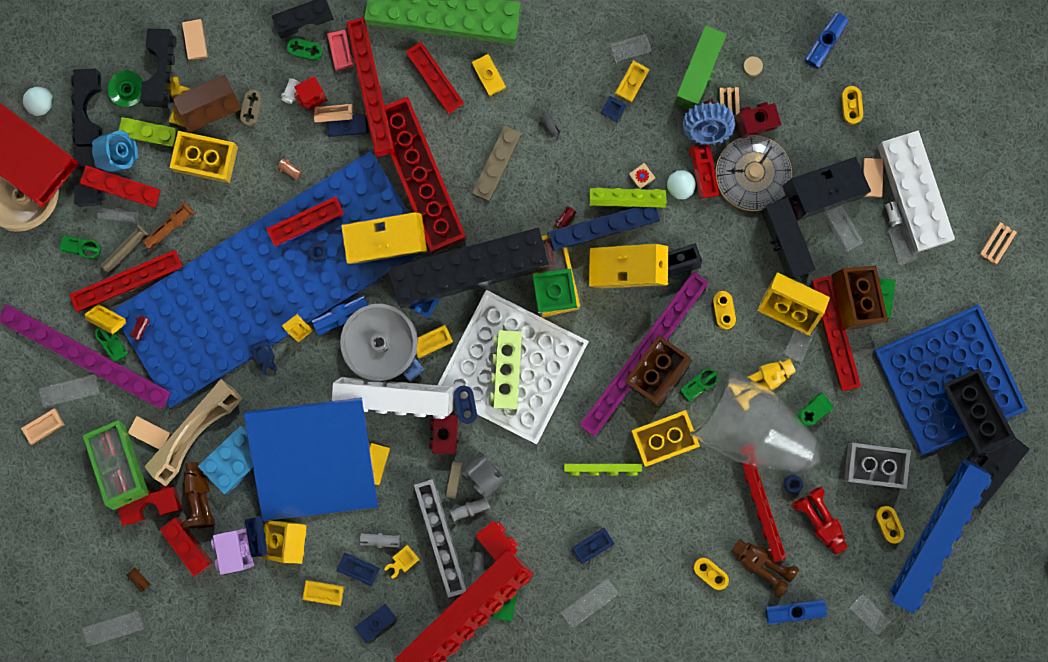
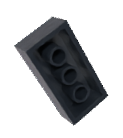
[942,368,1016,458]

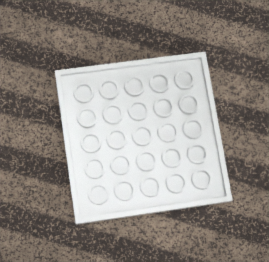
[438,290,589,444]

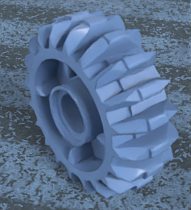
[683,101,735,145]

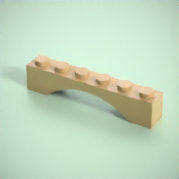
[145,379,243,486]

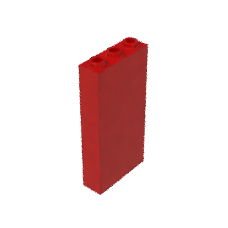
[0,103,79,208]

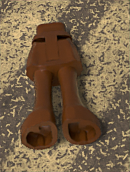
[182,462,216,529]
[731,539,799,598]

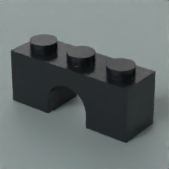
[272,0,334,39]
[73,146,105,207]

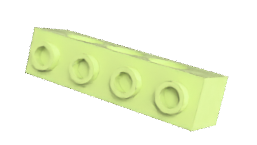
[490,330,522,410]

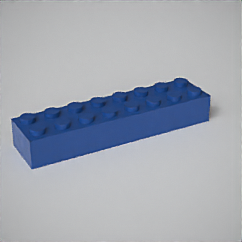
[888,459,992,614]

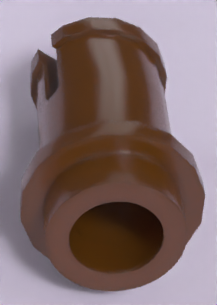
[126,567,150,592]

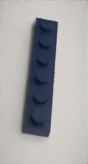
[547,207,660,251]

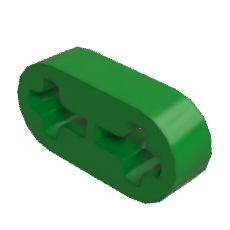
[287,38,323,61]

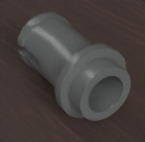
[539,112,562,138]

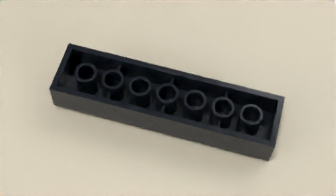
[389,227,550,309]

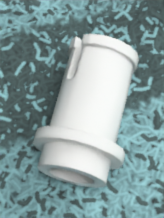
[281,78,300,104]
[885,201,904,227]

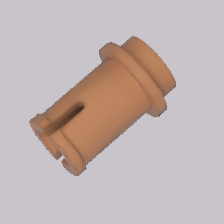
[277,159,303,181]

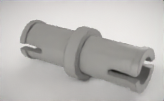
[450,497,490,522]
[360,533,400,548]

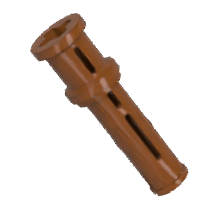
[142,201,195,249]

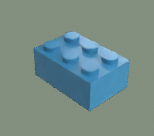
[198,426,254,494]

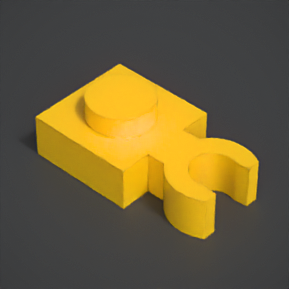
[384,545,420,579]

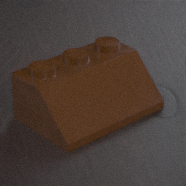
[172,74,242,133]
[831,265,888,330]
[625,335,692,407]

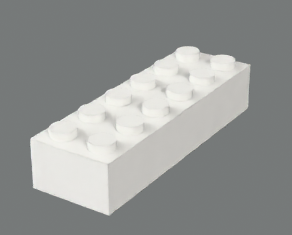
[878,130,955,254]
[332,377,455,419]

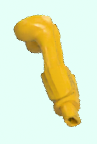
[728,359,796,411]

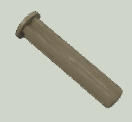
[100,224,150,272]

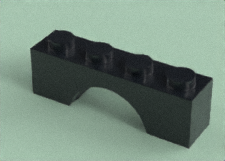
[140,28,177,108]
[71,68,102,147]

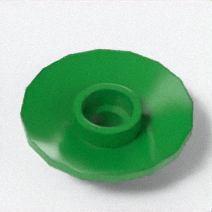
[108,70,144,108]

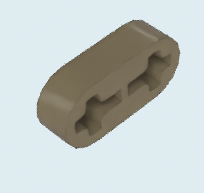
[240,90,263,126]
[446,461,463,499]

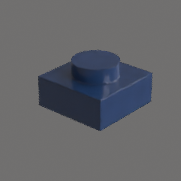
[600,96,626,122]

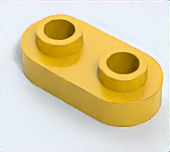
[841,86,863,125]
[713,291,736,329]
[875,506,904,544]
[694,558,729,590]

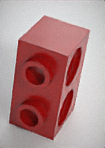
[294,76,328,111]

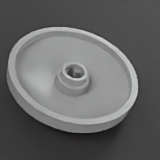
[340,304,418,381]

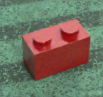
[475,520,518,561]

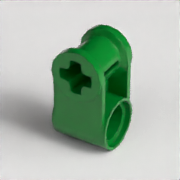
[797,392,834,426]

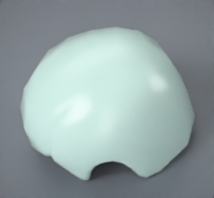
[23,86,53,116]
[667,170,696,199]

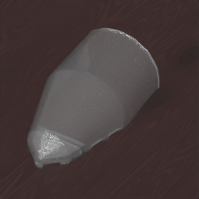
[690,366,821,472]

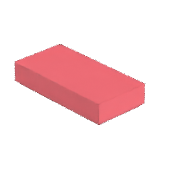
[327,30,354,71]

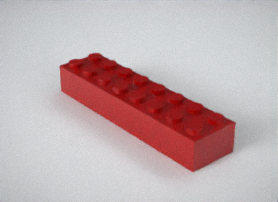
[385,96,467,254]
[394,550,534,662]

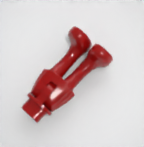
[791,486,848,555]

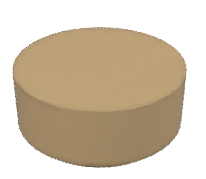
[743,56,763,77]

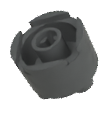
[461,452,507,497]

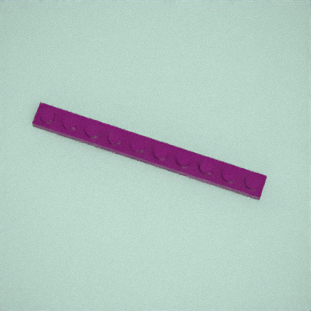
[579,271,709,437]
[0,304,172,410]

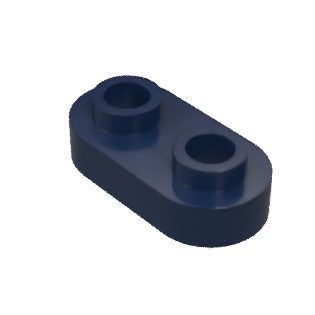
[454,385,477,424]

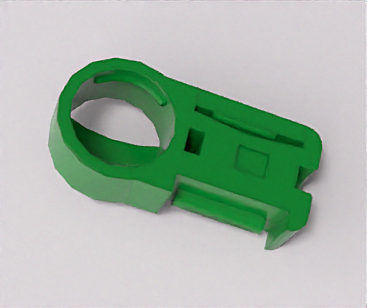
[60,236,101,259]
[95,327,129,362]
[680,369,718,402]

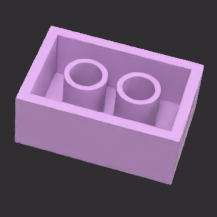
[211,528,254,575]

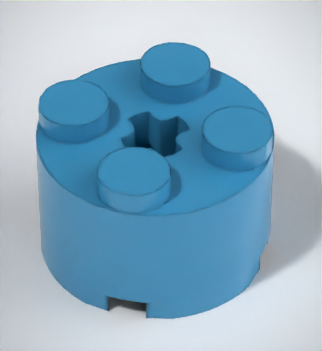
[92,131,138,172]

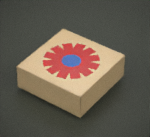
[629,163,655,189]

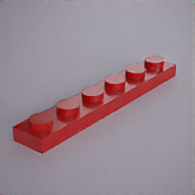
[69,250,183,313]
[811,275,861,392]
[738,446,786,562]

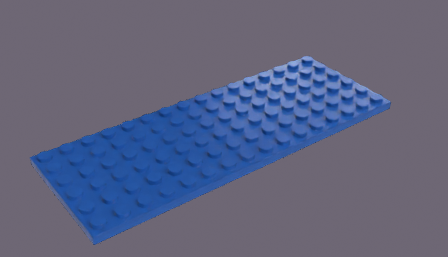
[112,151,429,408]

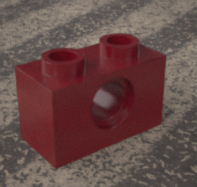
[734,102,782,138]
[429,415,458,454]

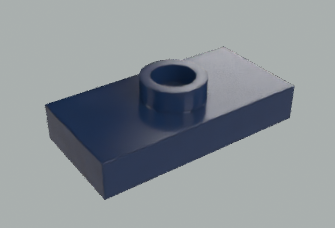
[327,114,367,137]
[245,516,268,557]
[572,528,614,564]
[336,553,380,586]
[354,604,397,643]

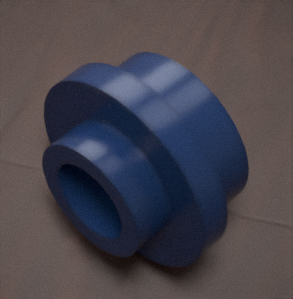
[308,243,328,262]
[783,475,803,494]

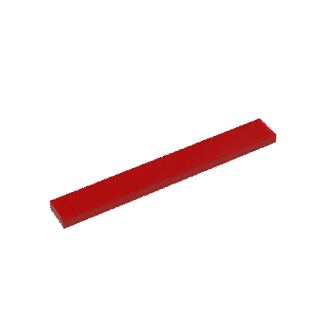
[346,17,395,157]

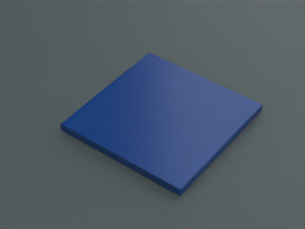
[873,305,1028,456]
[244,397,378,521]

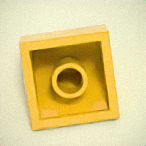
[260,520,307,564]

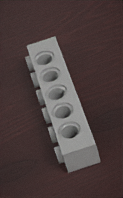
[414,479,467,598]

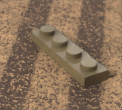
[472,125,522,202]

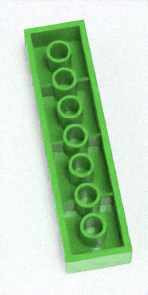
[365,0,521,45]

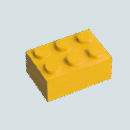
[169,131,238,183]
[757,272,830,336]
[630,410,700,467]

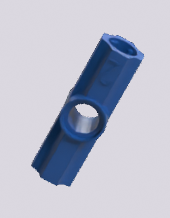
[804,12,849,69]
[312,296,368,336]
[766,599,827,624]

